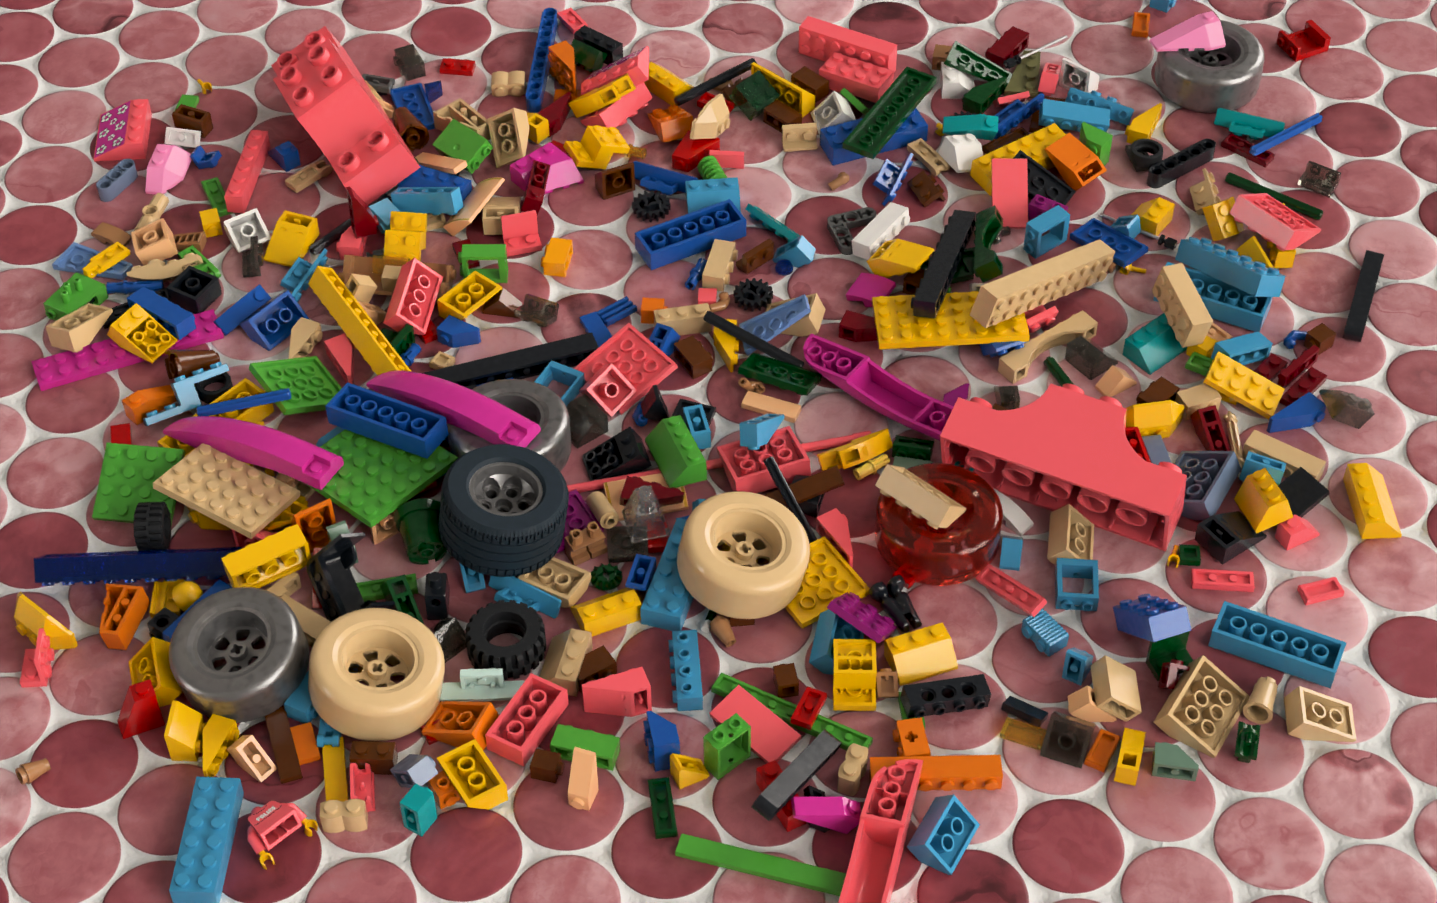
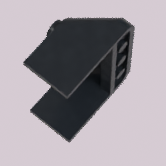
[306,532,395,622]

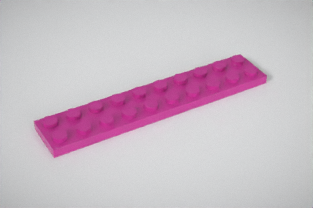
[31,309,224,391]

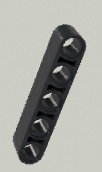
[1147,139,1216,188]

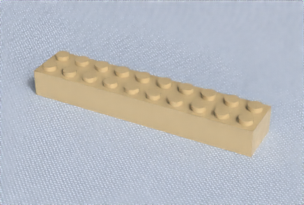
[970,239,1116,328]

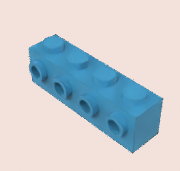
[1038,98,1110,132]
[390,187,464,215]
[668,630,703,711]

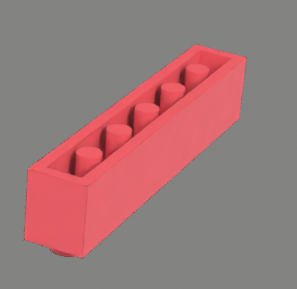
[224,130,271,213]

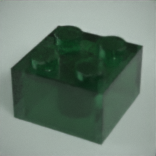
[729,70,780,121]

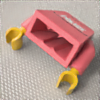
[247,801,318,870]

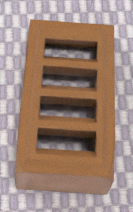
[173,232,207,253]

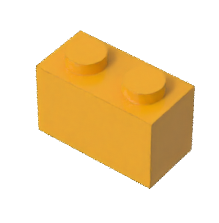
[541,237,573,277]

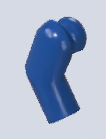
[1283,330,1307,349]
[632,402,648,427]

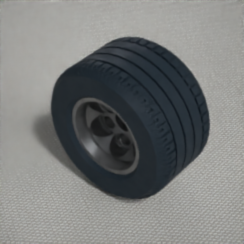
[438,444,569,577]

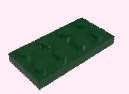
[738,352,822,396]

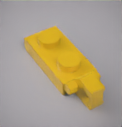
[82,242,131,278]

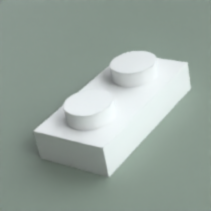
[164,127,201,148]

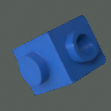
[190,146,222,169]

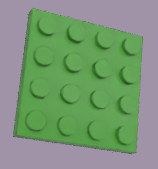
[249,356,342,415]
[92,443,185,526]

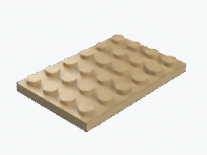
[153,443,300,539]

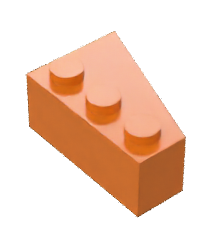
[99,583,151,650]

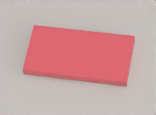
[991,158,1028,229]
[709,685,801,763]

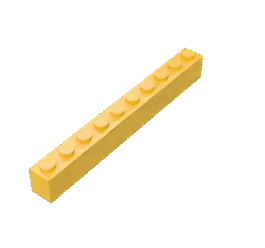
[308,266,412,376]

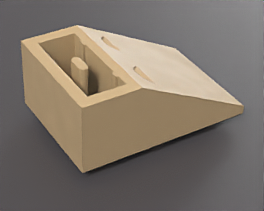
[482,197,521,235]

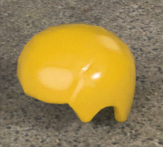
[172,581,203,612]

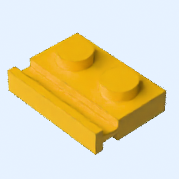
[149,579,184,618]

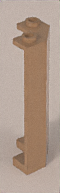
[338,255,457,300]

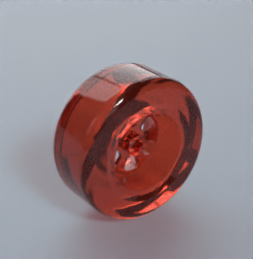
[875,463,1003,586]

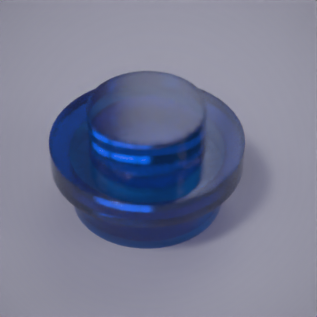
[775,259,793,276]

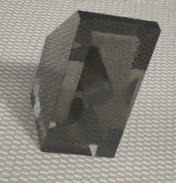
[994,385,1020,410]

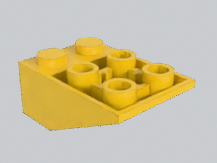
[264,210,320,267]
[866,239,934,279]
[107,303,178,363]

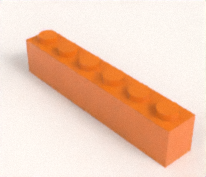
[869,755,1003,792]

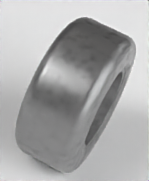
[1155,20,1265,113]
[447,379,571,472]
[169,587,309,723]

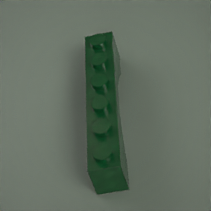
[973,205,1003,283]

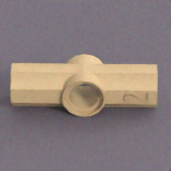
[134,193,169,231]

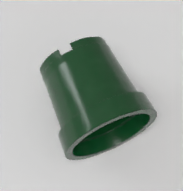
[394,498,447,565]

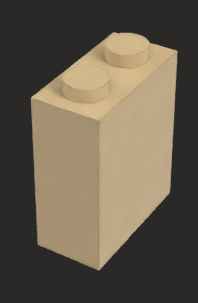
[1090,655,1142,722]

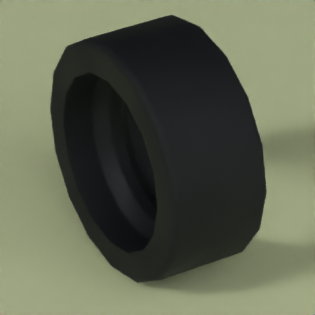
[1129,139,1163,169]
[195,372,233,404]

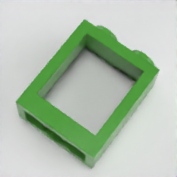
[458,244,508,283]
[703,713,751,780]

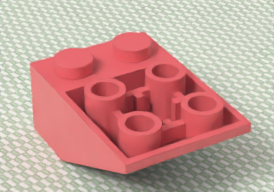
[581,667,652,717]

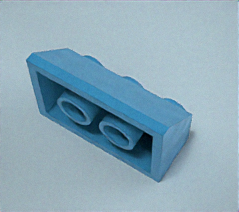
[685,177,741,214]
[809,609,864,675]
[907,794,980,875]

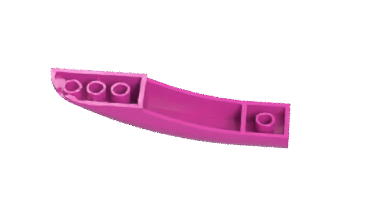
[803,333,954,441]
[366,370,541,448]
[163,416,344,490]

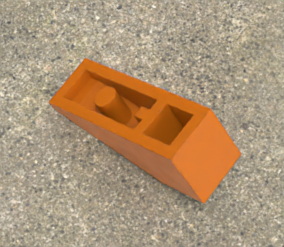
[122,385,177,426]

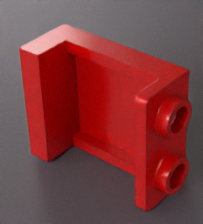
[1276,19,1331,62]

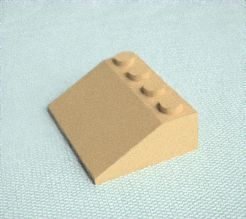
[1153,655,1250,758]

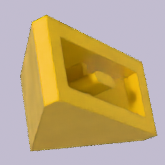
[670,753,710,789]

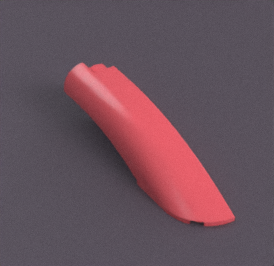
[838,759,923,903]

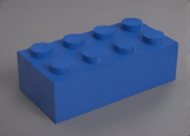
[1113,594,1191,642]

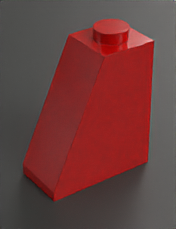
[672,130,720,172]
[117,679,165,739]

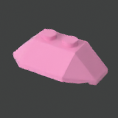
[145,144,192,195]

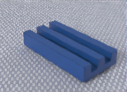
[597,296,637,327]

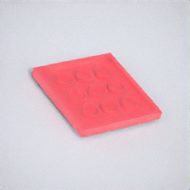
[573,323,678,415]

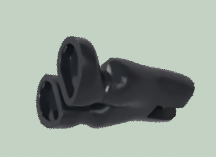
[869,575,922,633]

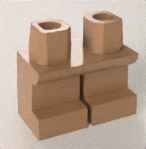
[564,521,608,566]

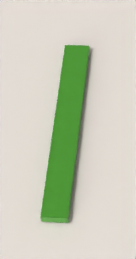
[711,673,873,751]
[675,834,846,896]

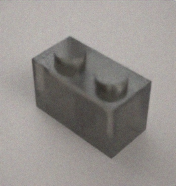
[393,44,426,81]

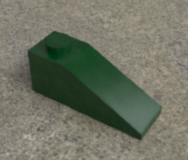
[962,77,1007,114]
[380,574,424,624]

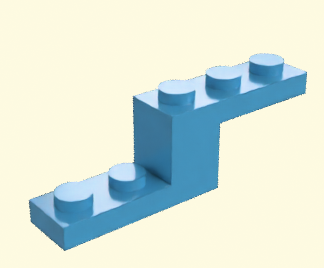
[142,361,230,426]

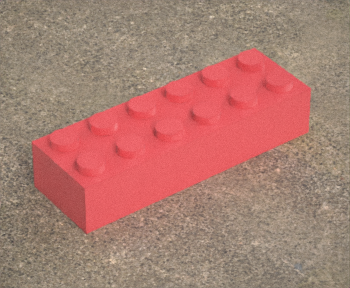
[798,16,897,73]

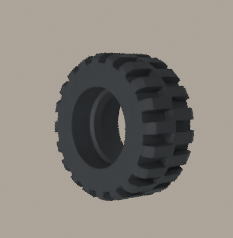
[465,600,546,680]

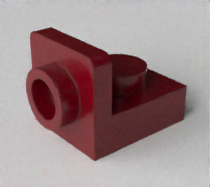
[1158,659,1190,689]

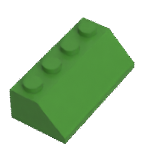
[645,415,707,488]

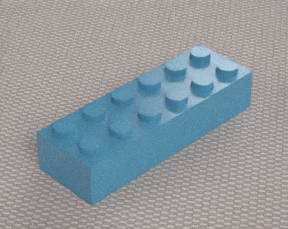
[1175,237,1286,297]
[1153,262,1273,332]
[640,518,694,631]
[1208,601,1346,689]
[169,776,244,903]

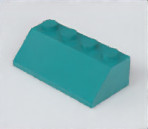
[1122,313,1187,375]

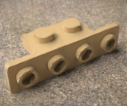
[1189,168,1221,215]

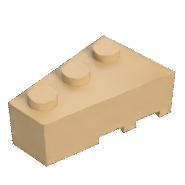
[433,98,491,141]

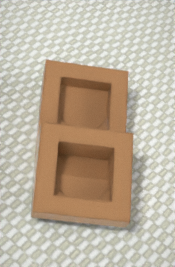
[91,222,132,246]

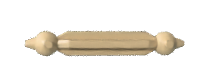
[1223,411,1245,469]

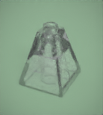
[622,485,670,543]

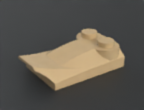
[516,557,591,608]

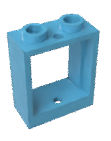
[1023,205,1070,259]
[534,360,585,408]
[1055,558,1099,611]

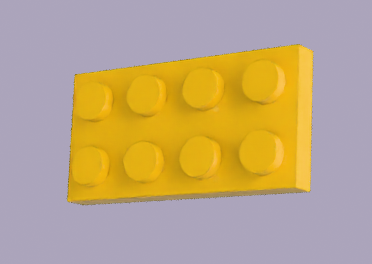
[1203,351,1285,420]

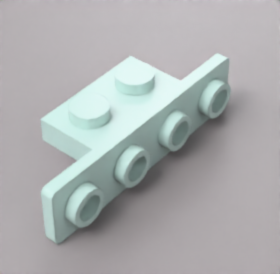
[440,668,525,702]

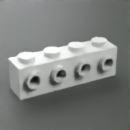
[852,202,910,260]

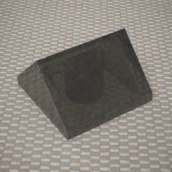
[430,617,467,663]

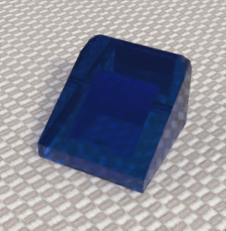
[424,80,443,103]

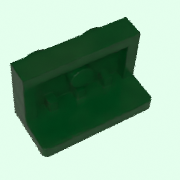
[892,435,934,461]

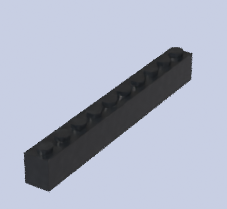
[911,210,976,319]
[422,332,598,387]

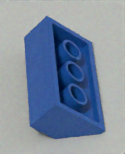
[397,165,472,216]

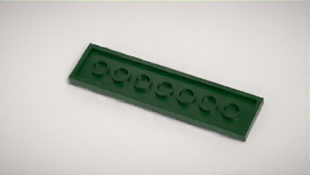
[842,67,937,159]

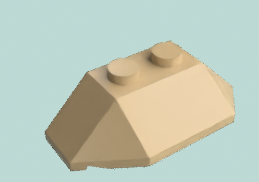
[690,93,731,139]

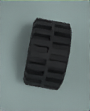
[134,502,171,553]

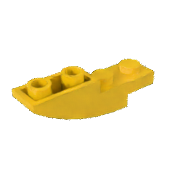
[568,73,636,118]
[817,428,893,471]

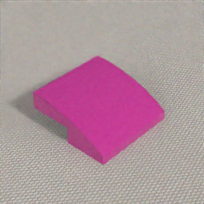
[846,273,896,307]

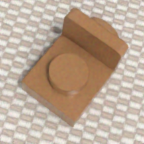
[876,668,899,699]

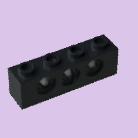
[900,674,992,719]

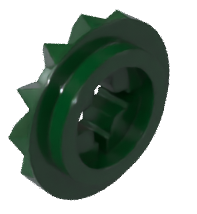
[590,563,622,591]

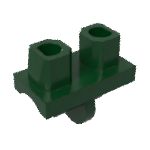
[1234,721,1261,763]

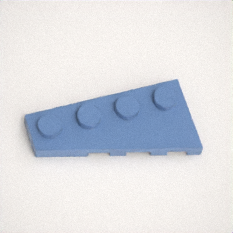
[52,242,133,280]
[739,294,811,355]

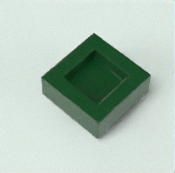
[1178,544,1201,566]

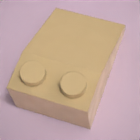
[487,108,529,168]
[765,293,826,337]
[45,303,113,352]
[1284,686,1356,742]

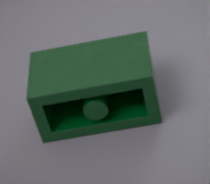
[571,39,607,73]

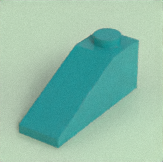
[942,114,998,141]

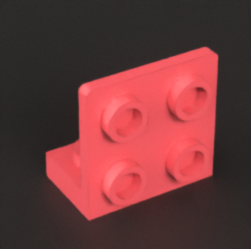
[501,210,542,257]
[20,628,55,688]

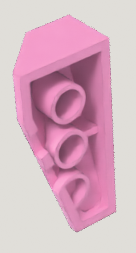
[1149,11,1226,52]

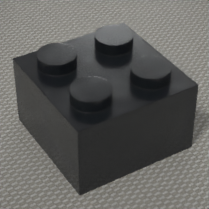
[167,266,222,314]

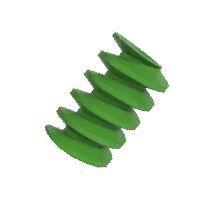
[697,156,727,180]

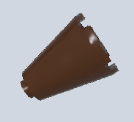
[393,107,429,152]
[165,349,220,382]

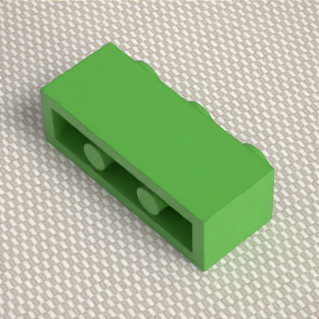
[550,724,621,771]

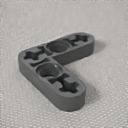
[827,207,876,255]

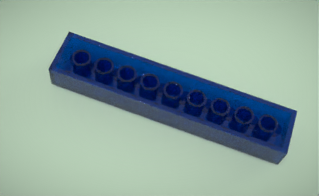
[34,547,245,586]

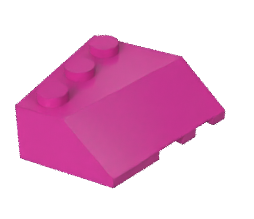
[510,142,584,195]

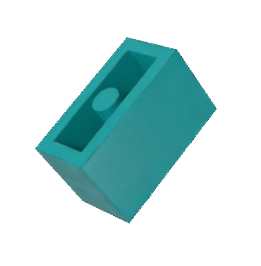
[399,783,438,837]

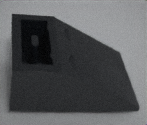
[582,427,652,481]
[1195,511,1267,565]

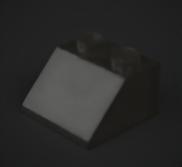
[1065,336,1118,380]
[1319,389,1375,429]
[566,394,608,449]
[1040,711,1096,768]

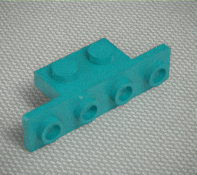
[1214,108,1285,140]

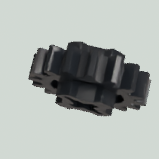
[632,190,670,222]
[734,278,773,312]

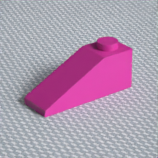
[791,797,861,834]

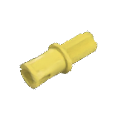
[853,454,890,480]

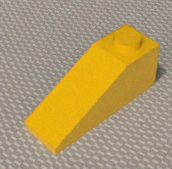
[1125,103,1163,144]

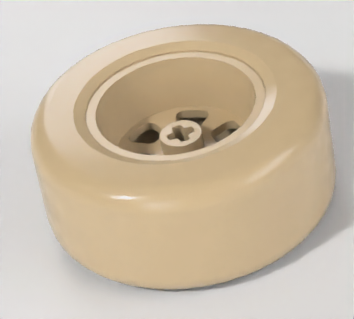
[677,491,810,619]
[308,608,445,741]

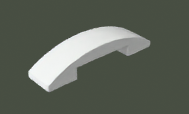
[960,482,1034,536]

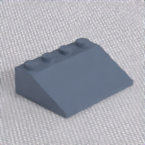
[1174,451,1241,521]

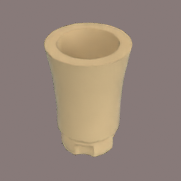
[1243,676,1278,724]

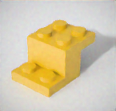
[563,125,630,169]
[384,211,427,262]
[833,639,877,711]

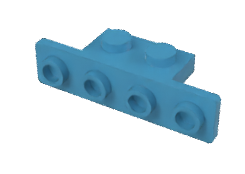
[1065,87,1134,125]
[280,248,328,302]
[489,576,562,618]

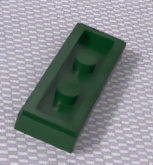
[648,777,678,839]

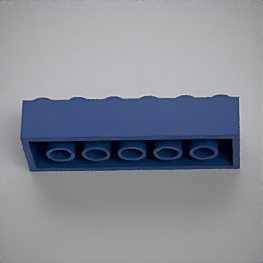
[820,108,928,166]
[635,199,747,270]
[325,382,449,459]

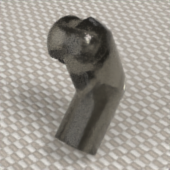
[992,226,1011,245]

